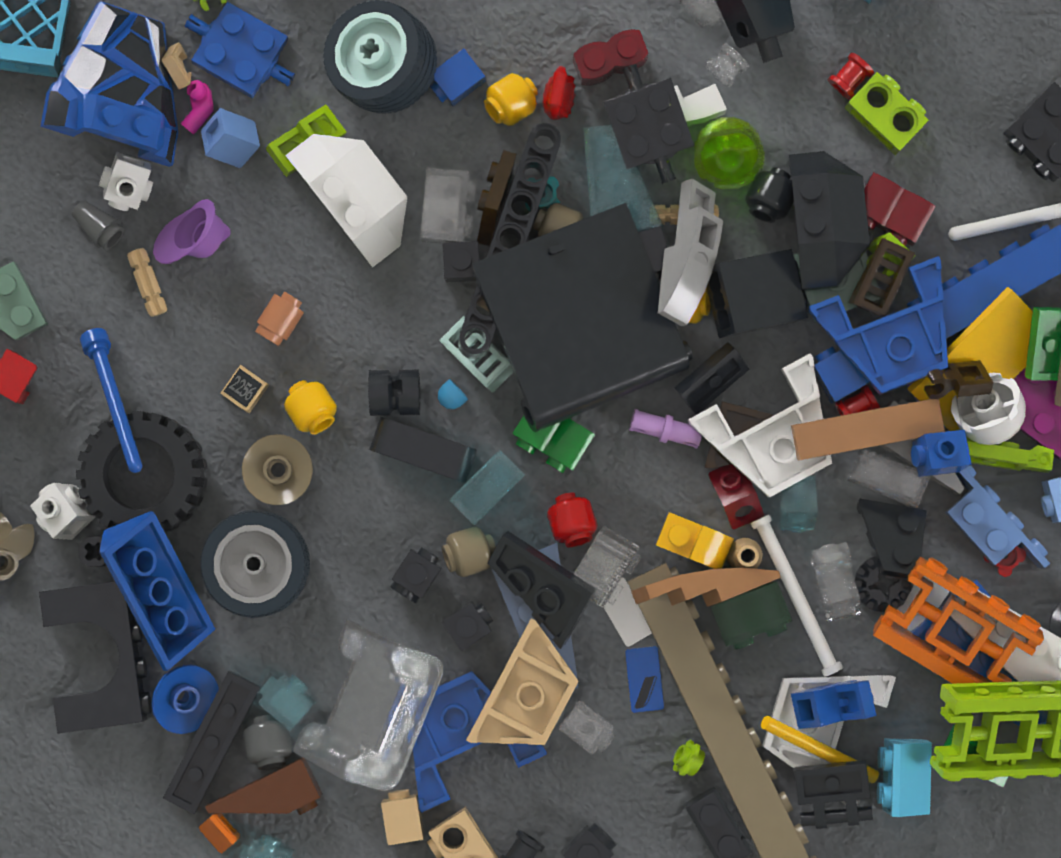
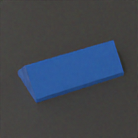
[100,511,215,671]

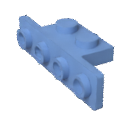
[945,465,1050,569]

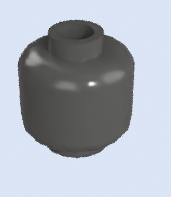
[243,715,292,770]

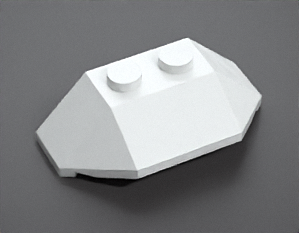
[286,134,407,268]

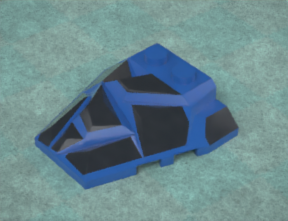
[40,1,179,167]

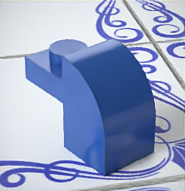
[791,680,877,729]

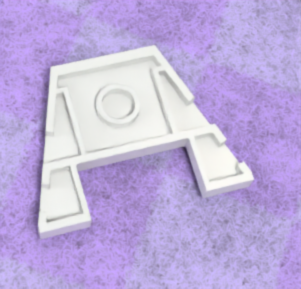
[688,353,832,498]
[762,675,896,806]

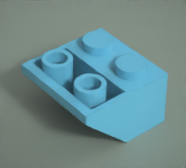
[877,738,932,817]

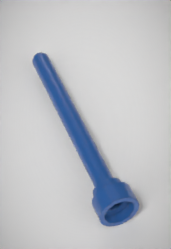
[80,328,142,473]

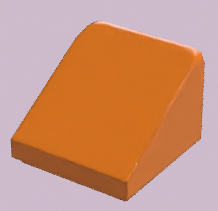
[199,813,240,853]

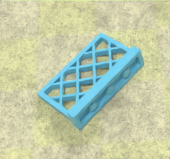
[0,0,71,78]

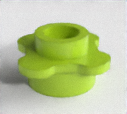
[673,740,705,776]

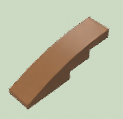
[791,399,945,461]
[631,568,781,607]

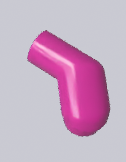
[180,80,214,135]

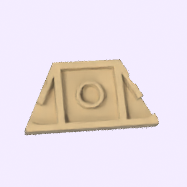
[466,618,579,745]

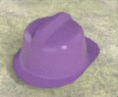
[153,199,231,264]

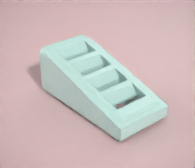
[439,316,514,392]

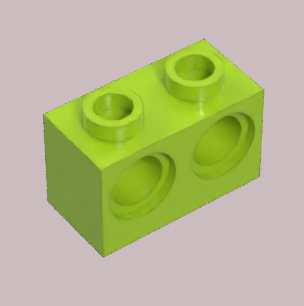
[844,72,929,156]

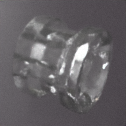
[705,43,749,88]

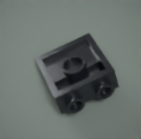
[1003,82,1061,182]

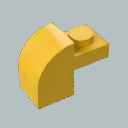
[656,512,734,569]

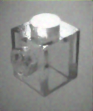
[558,699,615,755]

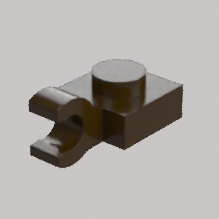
[924,360,994,399]

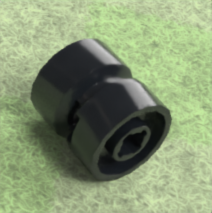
[368,369,420,416]

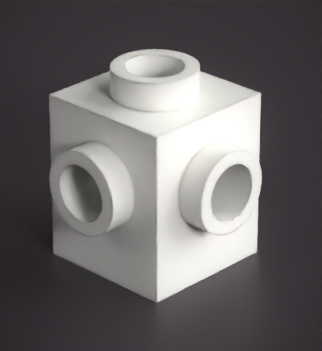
[99,152,153,211]
[30,483,96,540]

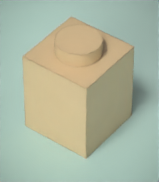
[381,789,425,845]

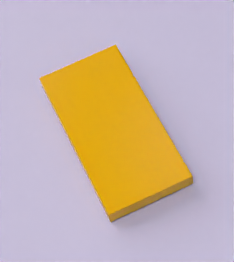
[907,287,1033,431]

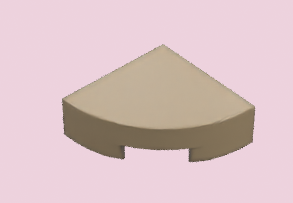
[161,42,192,90]

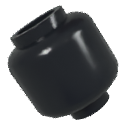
[745,168,793,223]

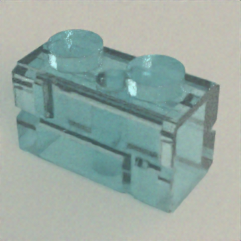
[449,450,525,525]

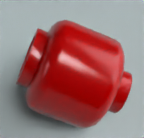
[547,492,598,548]

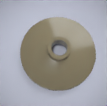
[242,434,313,505]

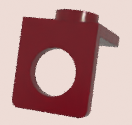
[708,464,764,530]

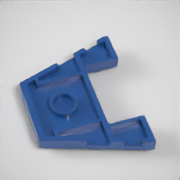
[808,256,948,395]
[407,671,547,813]

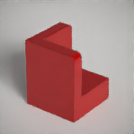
[0,349,38,405]

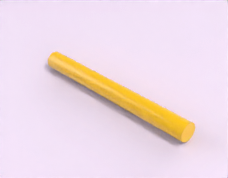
[761,716,879,783]

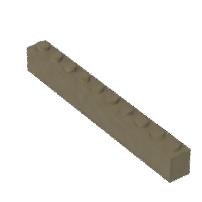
[627,563,817,858]

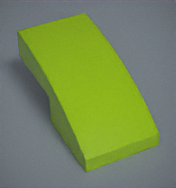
[266,104,347,177]

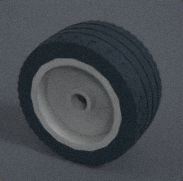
[201,510,310,618]

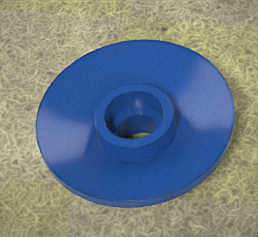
[152,665,219,734]

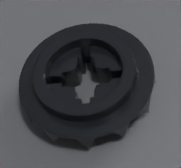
[854,556,911,612]

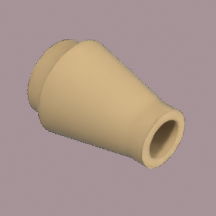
[727,538,763,569]

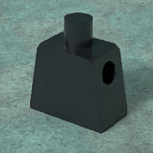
[715,0,795,63]

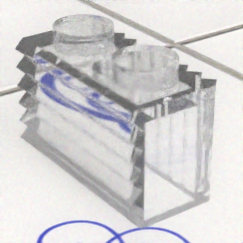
[847,448,930,508]
[573,525,642,608]

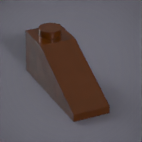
[205,756,323,815]

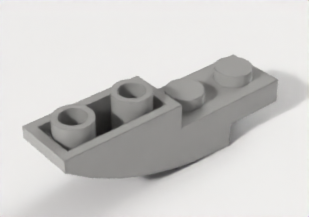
[658,179,723,326]

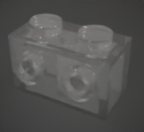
[421,167,476,244]

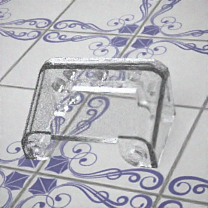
[292,619,443,791]

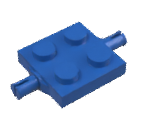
[185,1,295,99]

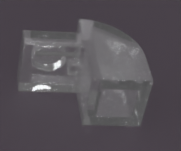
[810,542,861,623]

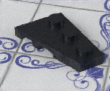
[488,531,597,649]

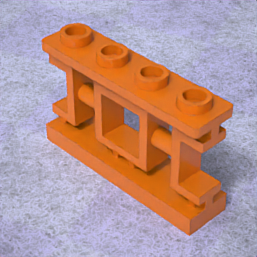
[873,557,1044,684]

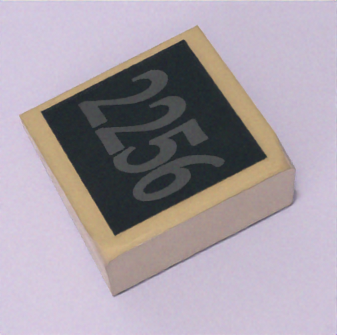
[220,365,269,414]

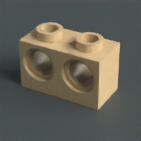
[427,806,498,858]

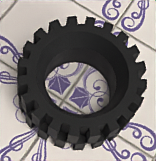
[76,411,208,532]

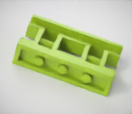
[930,680,1061,781]

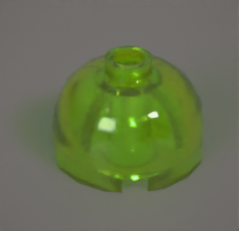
[694,117,765,189]

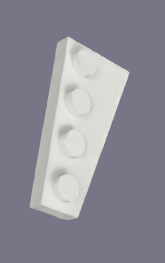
[950,590,1061,711]

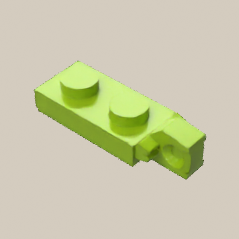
[966,436,1054,473]

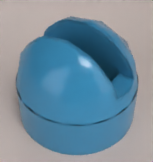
[438,379,469,409]

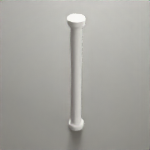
[750,514,843,677]

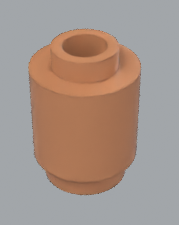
[255,292,304,346]

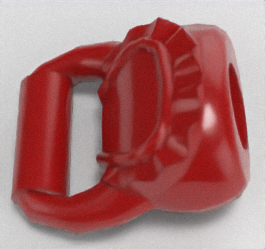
[542,66,576,120]

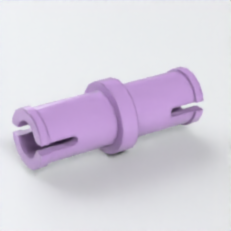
[629,409,702,449]

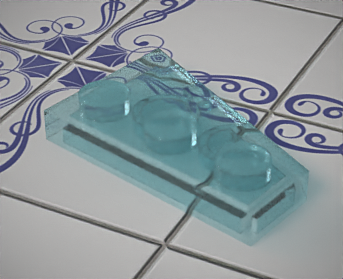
[583,125,664,230]

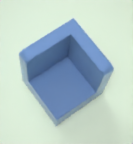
[201,108,260,168]

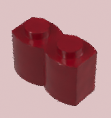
[573,29,649,86]
[864,172,936,246]

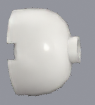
[951,372,1026,445]

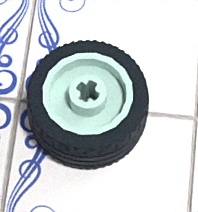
[323,0,437,114]

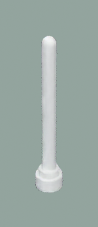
[948,203,1061,241]

